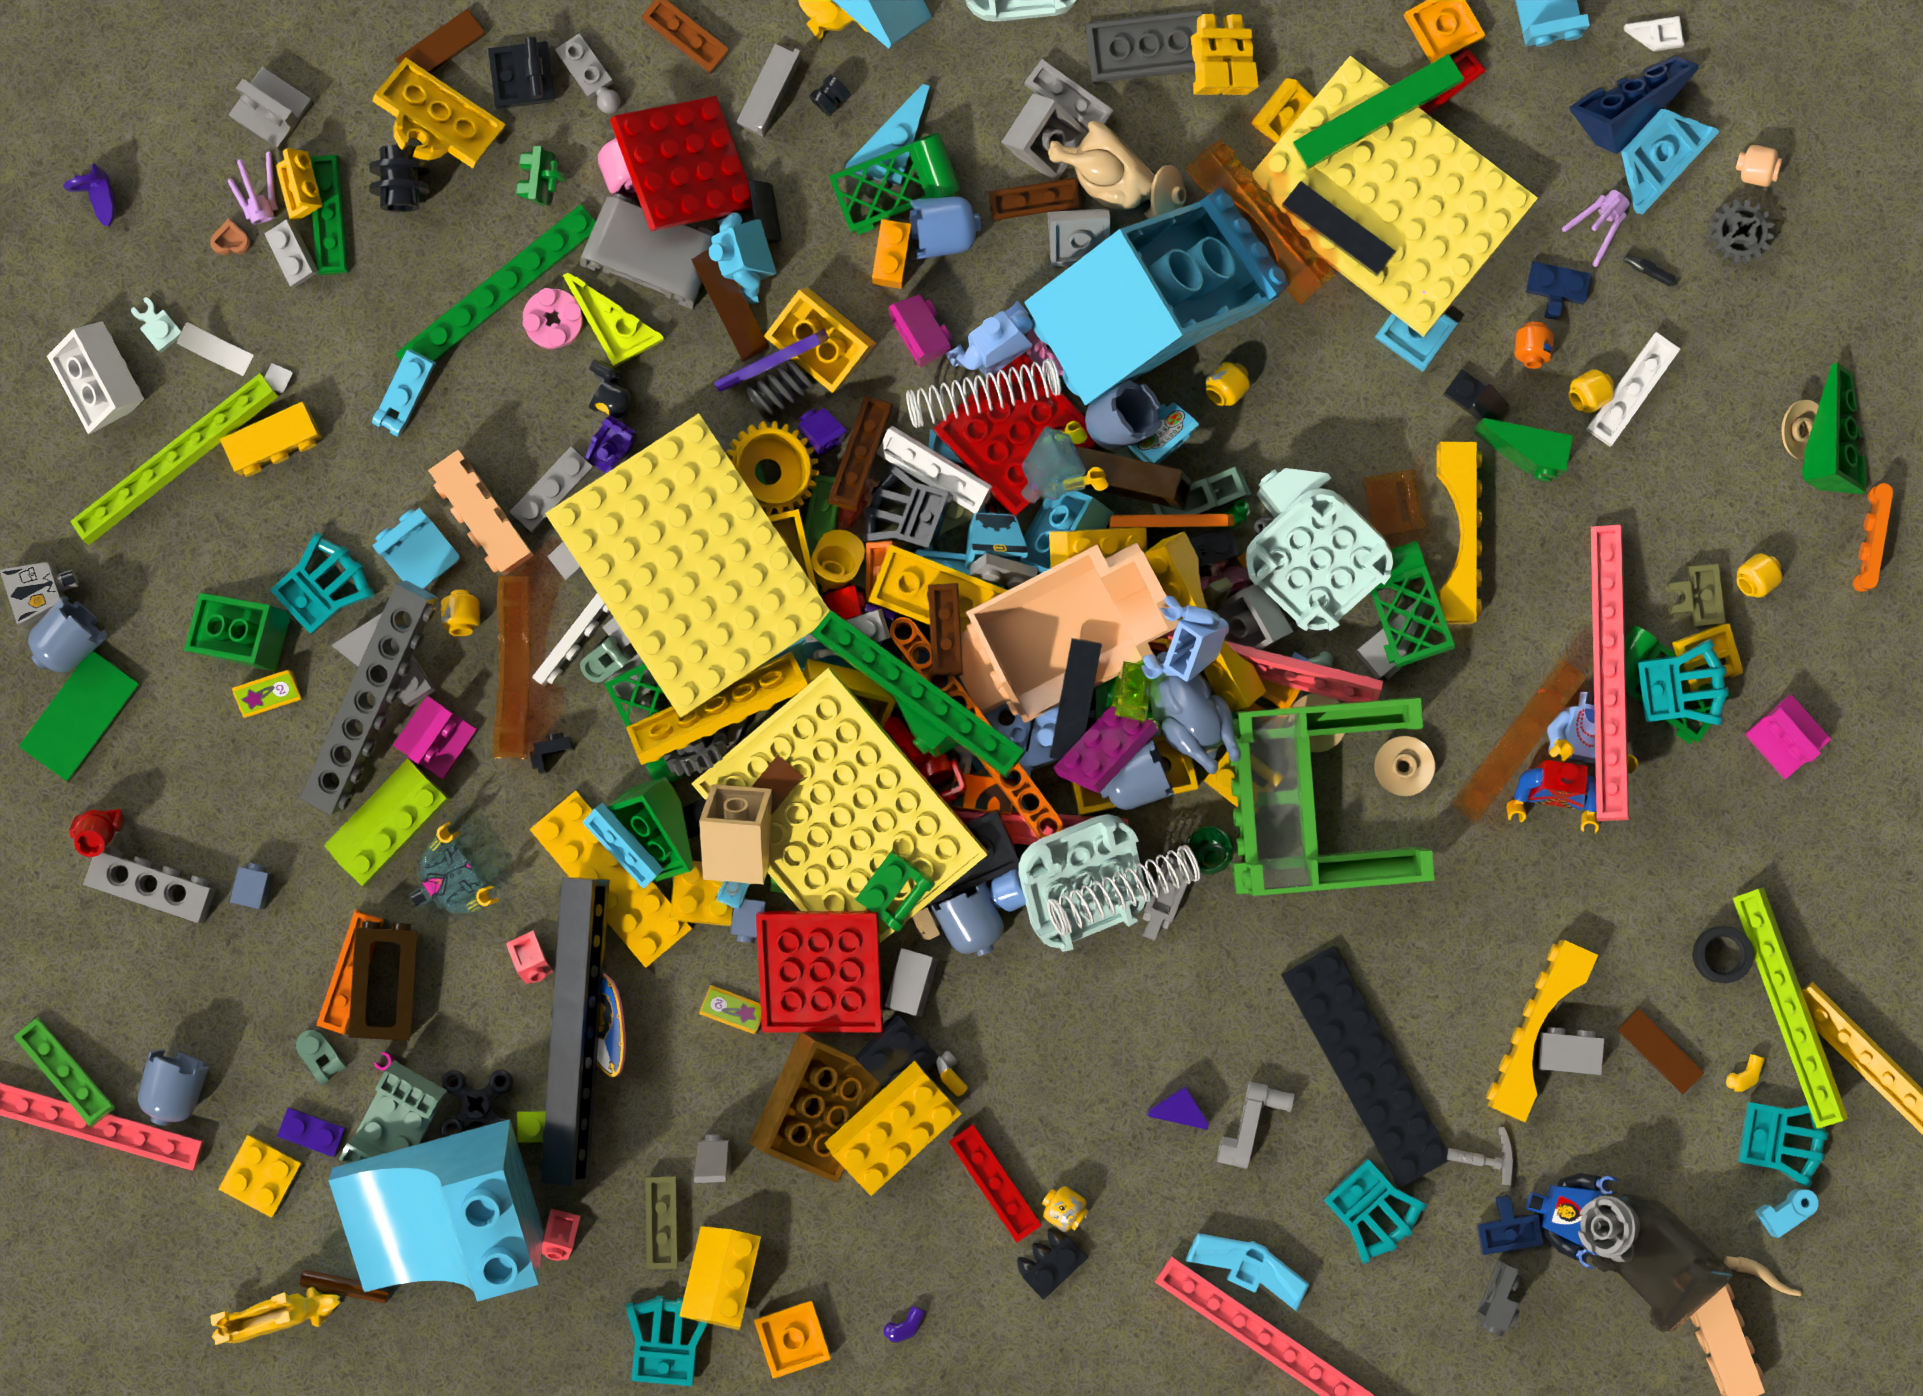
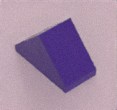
[1146,1086,1209,1130]

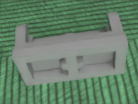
[884,948,939,1017]

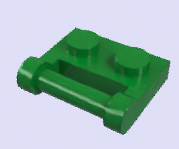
[855,850,935,932]

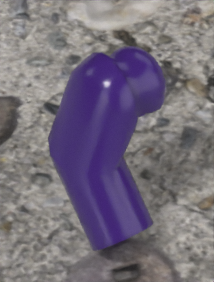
[883,1305,926,1343]

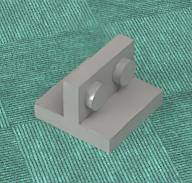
[229,67,313,150]
[1047,209,1110,267]

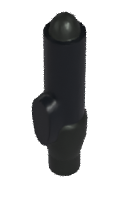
[1623,253,1678,287]

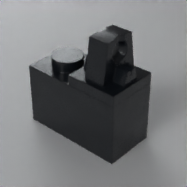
[1189,526,1239,571]

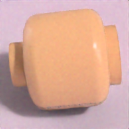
[1736,145,1783,187]

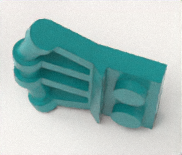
[270,532,375,635]
[1638,639,1729,725]
[1737,1102,1829,1189]
[1323,1159,1427,1264]
[625,1295,708,1386]

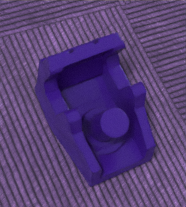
[585,415,638,474]

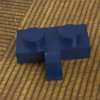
[1525,261,1591,320]
[1476,1195,1543,1255]

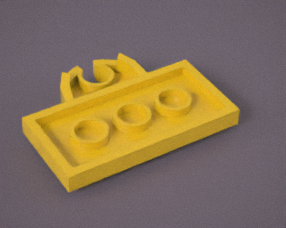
[372,57,506,168]

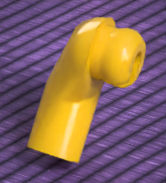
[1726,1054,1765,1092]

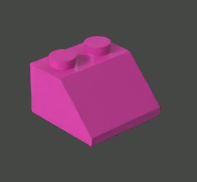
[889,294,953,368]

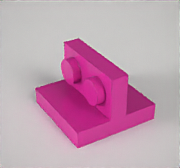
[1745,694,1831,779]
[393,696,478,779]

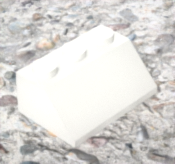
[47,321,144,434]

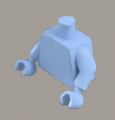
[945,301,1033,378]
[1141,596,1229,682]

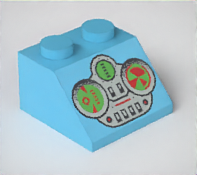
[1128,402,1199,465]

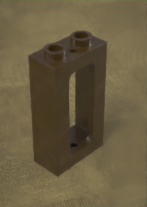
[1068,447,1192,511]
[348,921,418,1041]

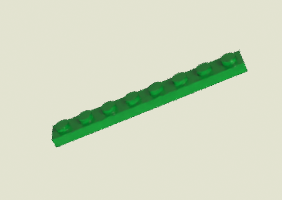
[395,204,595,362]
[812,610,1025,778]

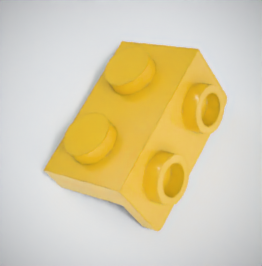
[275,148,322,221]

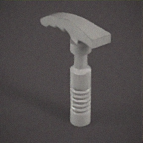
[1447,1127,1513,1186]

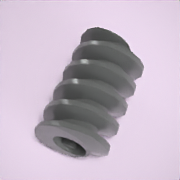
[746,360,814,421]

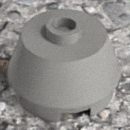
[1578,1195,1640,1258]

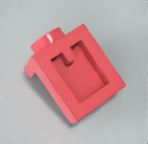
[506,931,553,984]
[542,1208,581,1261]

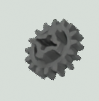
[1707,199,1774,265]
[663,728,730,776]

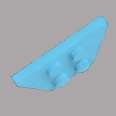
[1621,109,1719,215]

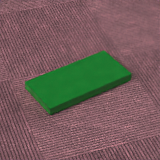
[18,651,141,782]

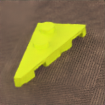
[563,273,664,367]

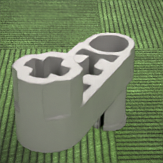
[1217,1081,1294,1169]

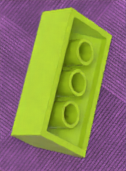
[324,758,452,887]

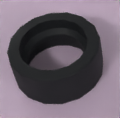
[1692,926,1754,983]

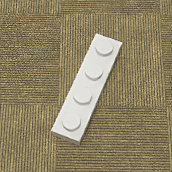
[1586,332,1680,447]
[877,426,993,513]
[532,593,610,687]

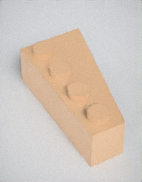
[428,450,534,576]
[1672,1265,1765,1396]

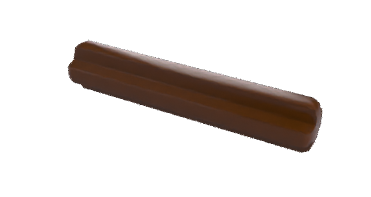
[300,1270,390,1304]

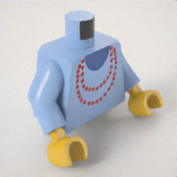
[1547,692,1638,774]

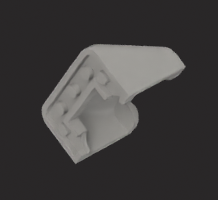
[580,193,715,310]

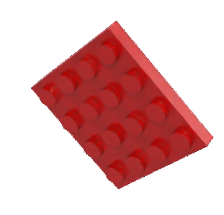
[610,96,753,232]
[933,353,1096,517]
[756,911,883,1032]

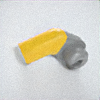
[936,1051,968,1097]

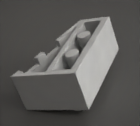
[331,612,436,707]

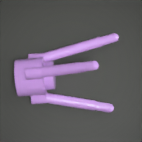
[228,151,278,225]
[1562,190,1630,267]

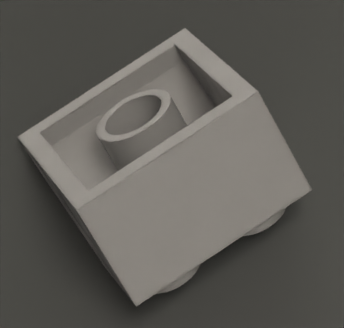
[1001,93,1088,181]
[1218,584,1293,650]

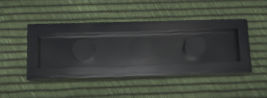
[1282,181,1396,277]
[1049,637,1102,760]

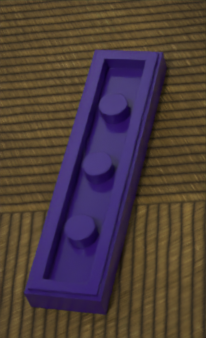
[714,328,829,392]

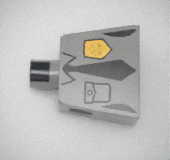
[0,562,79,627]

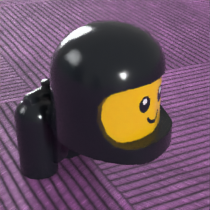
[589,359,632,418]

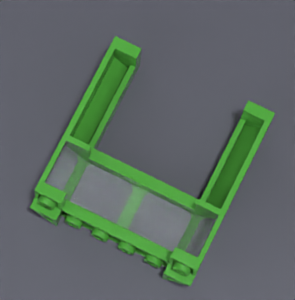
[1223,697,1435,896]

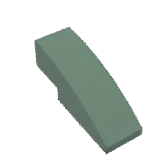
[1152,467,1251,529]

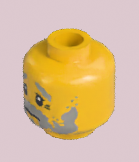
[1206,362,1250,406]
[441,590,480,636]
[1042,1186,1089,1232]

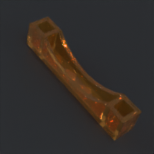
[1185,139,1336,305]
[493,576,532,760]
[1449,659,1587,822]

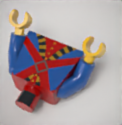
[1506,760,1599,833]

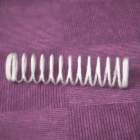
[906,358,1061,428]
[1047,844,1200,936]

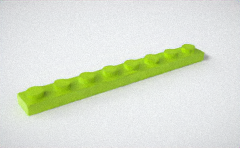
[70,373,278,546]
[1733,887,1849,1129]

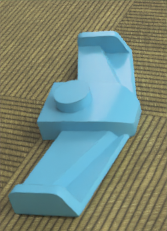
[1185,1233,1309,1312]

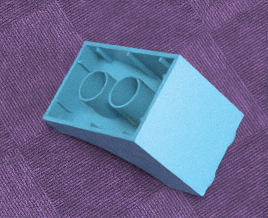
[1024,202,1280,405]
[329,1119,544,1302]

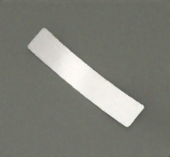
[177,322,292,393]

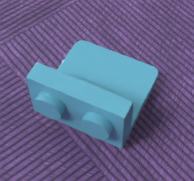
[1515,0,1590,47]
[372,508,460,589]

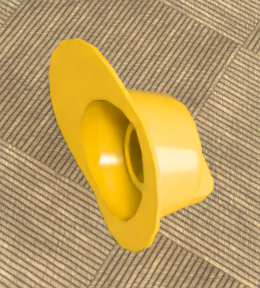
[811,529,865,593]

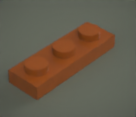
[641,0,730,74]

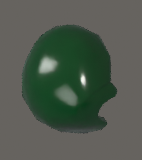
[1186,825,1233,875]

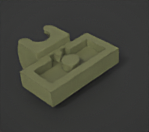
[1665,564,1725,627]

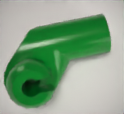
[1209,499,1250,529]

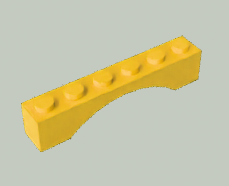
[1436,442,1482,624]
[1144,531,1267,712]
[1486,940,1598,1122]

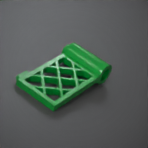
[828,132,961,235]
[1371,540,1455,668]
[1625,625,1732,744]
[604,663,687,783]

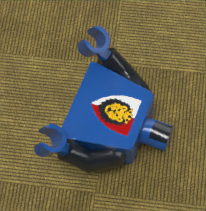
[1526,1173,1619,1269]

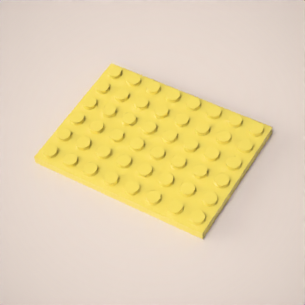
[1238,56,1538,337]
[545,413,830,718]
[692,667,989,943]

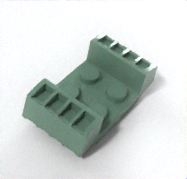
[339,1060,447,1164]

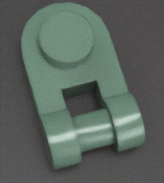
[580,635,631,683]
[296,1030,347,1086]

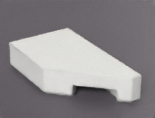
[1624,16,1684,52]

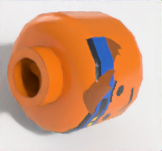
[1514,322,1554,369]

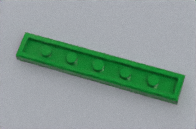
[1293,54,1464,170]

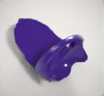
[63,163,116,226]

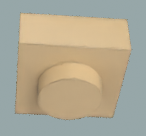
[912,907,940,940]

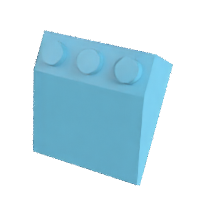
[833,0,932,49]

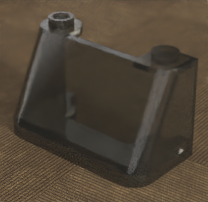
[1586,1193,1733,1332]

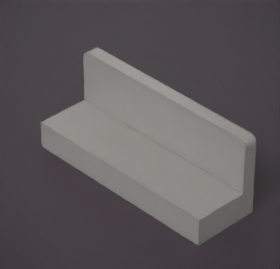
[736,44,802,137]

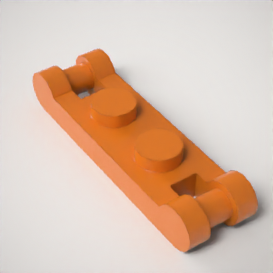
[1853,483,1893,592]

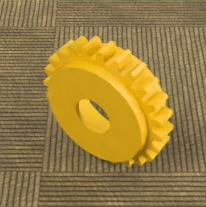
[725,421,819,516]

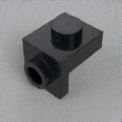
[530,733,574,775]

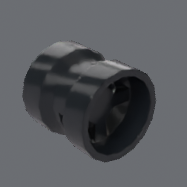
[809,74,851,117]

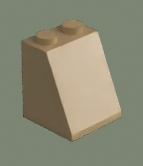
[699,784,772,884]

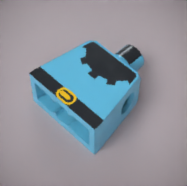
[965,503,1028,569]

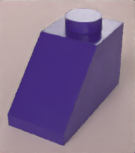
[797,408,846,459]

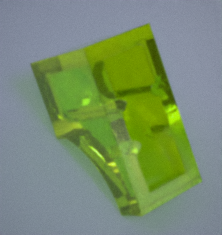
[1112,661,1152,722]

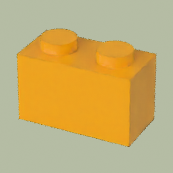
[872,219,911,289]

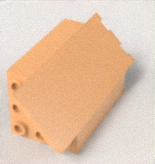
[959,542,1178,723]

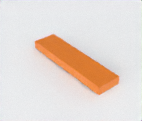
[1110,514,1234,528]
[316,910,385,1035]

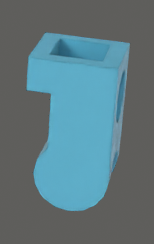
[1755,1189,1819,1238]

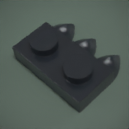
[1017,1229,1088,1300]

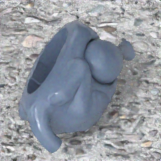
[1148,651,1241,774]

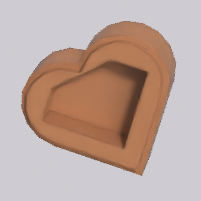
[210,218,251,255]

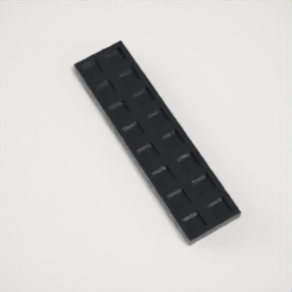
[1280,945,1450,1188]

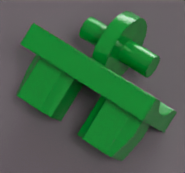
[516,146,566,206]

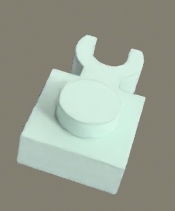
[131,297,182,353]

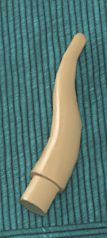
[1724,1256,1802,1296]

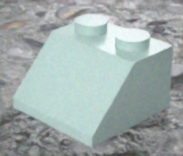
[1256,468,1331,518]

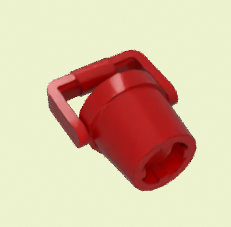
[919,752,967,803]
[69,809,124,857]

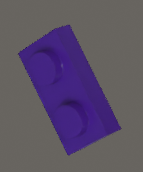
[277,1107,346,1157]

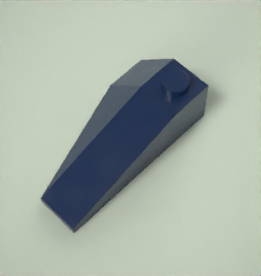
[1570,56,1699,154]

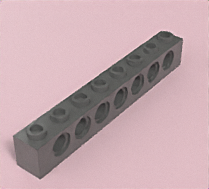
[300,580,438,815]

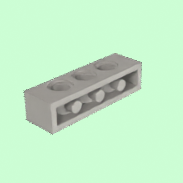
[83,847,216,923]

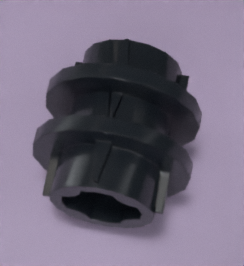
[369,144,430,212]

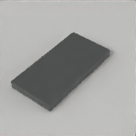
[1085,10,1203,83]

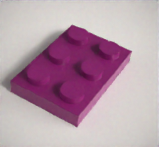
[1053,705,1158,793]

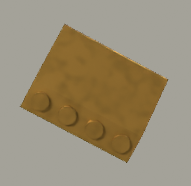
[748,1032,882,1183]

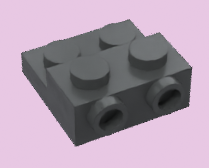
[1475,1260,1520,1336]

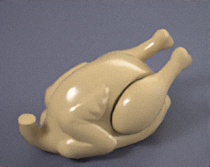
[1048,120,1155,219]

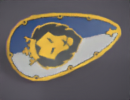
[597,973,626,1077]

